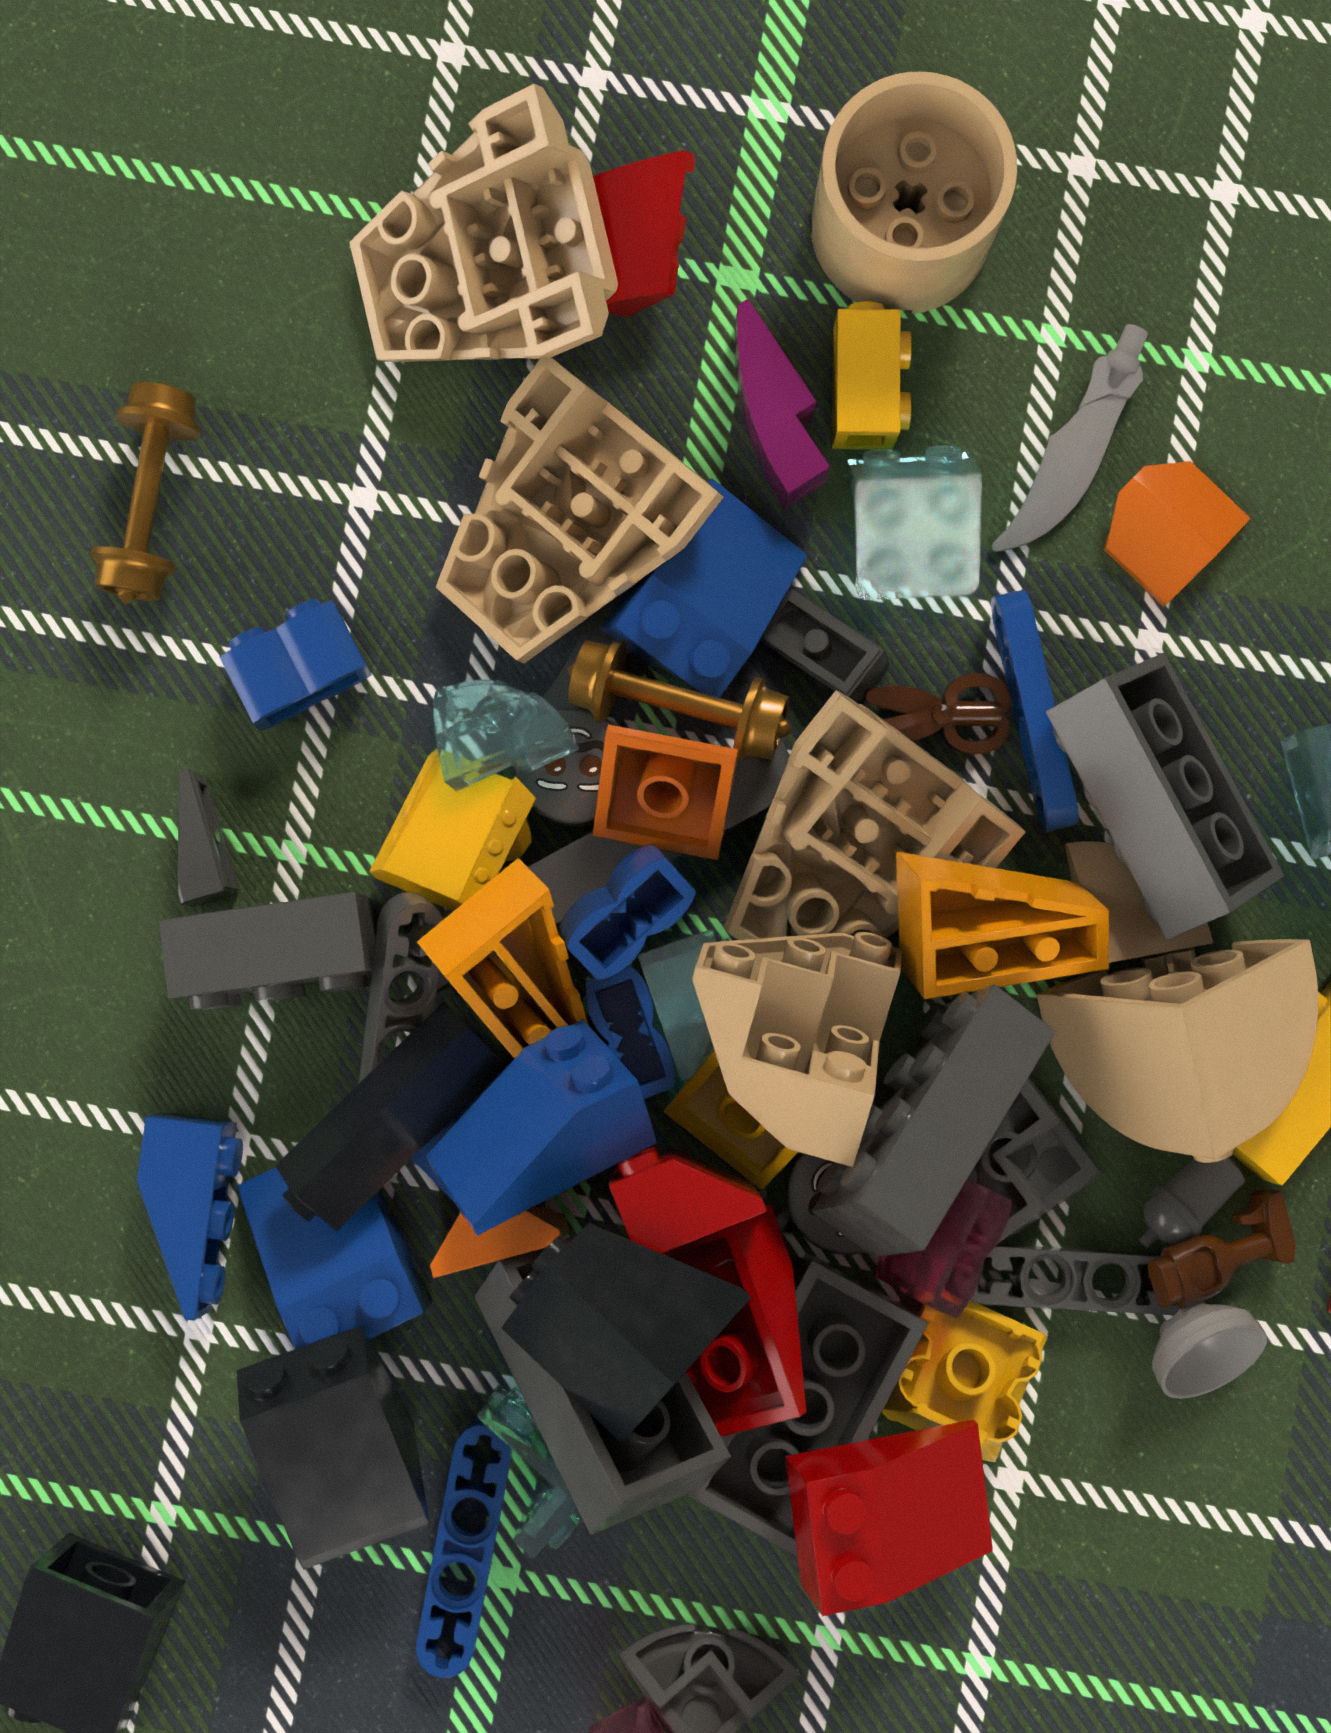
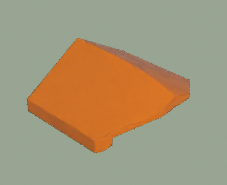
[1104,461,1251,607]

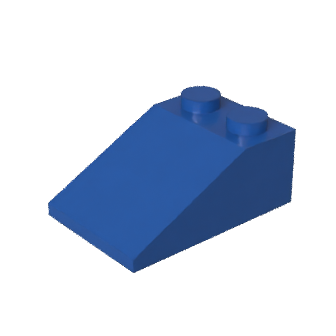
[600,478,807,698]
[426,1019,657,1236]
[237,1167,432,1349]

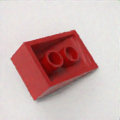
[662,1204,806,1437]
[785,1419,993,1616]

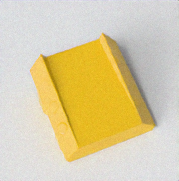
[369,747,536,911]
[882,1285,1047,1462]

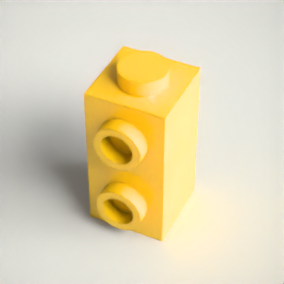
[832,301,911,450]

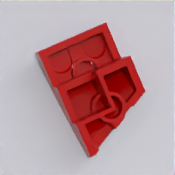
[593,150,695,317]

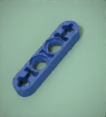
[991,590,1079,832]
[416,1419,513,1678]

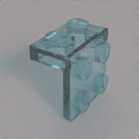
[847,445,982,600]
[478,1385,581,1559]

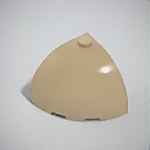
[1036,939,1318,1163]

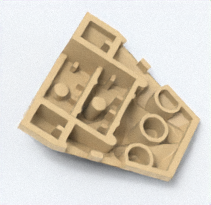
[349,84,618,362]
[436,357,724,664]
[724,690,1026,940]

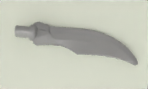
[991,324,1148,552]

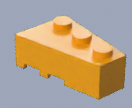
[896,851,1109,999]
[417,858,588,1059]

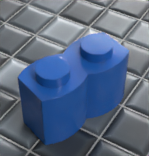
[219,599,372,731]
[558,843,696,980]
[586,965,675,1099]

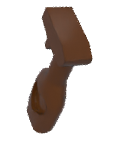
[1148,1189,1296,1309]

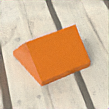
[592,724,738,860]
[430,1203,569,1278]

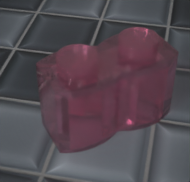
[876,1179,1012,1319]

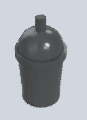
[1138,1158,1245,1249]

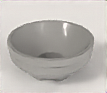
[1152,1301,1267,1399]

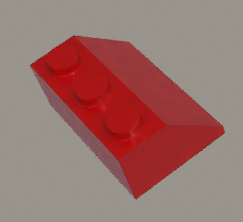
[609,1144,767,1254]

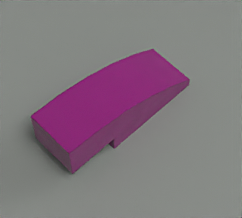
[735,299,830,509]

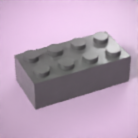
[1045,653,1284,940]
[812,984,1056,1257]
[474,1224,731,1535]
[687,1252,928,1556]

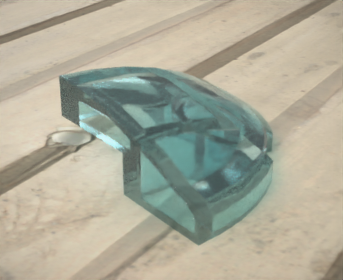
[433,680,579,791]

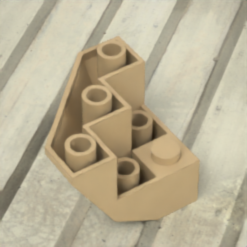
[692,932,902,1167]

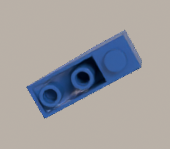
[137,1112,243,1321]

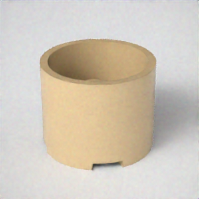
[811,72,1017,314]

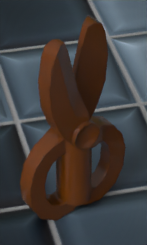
[864,673,1011,755]

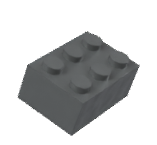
[158,892,377,1011]

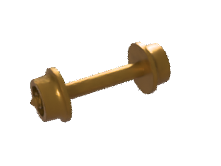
[90,381,201,605]
[567,639,793,761]

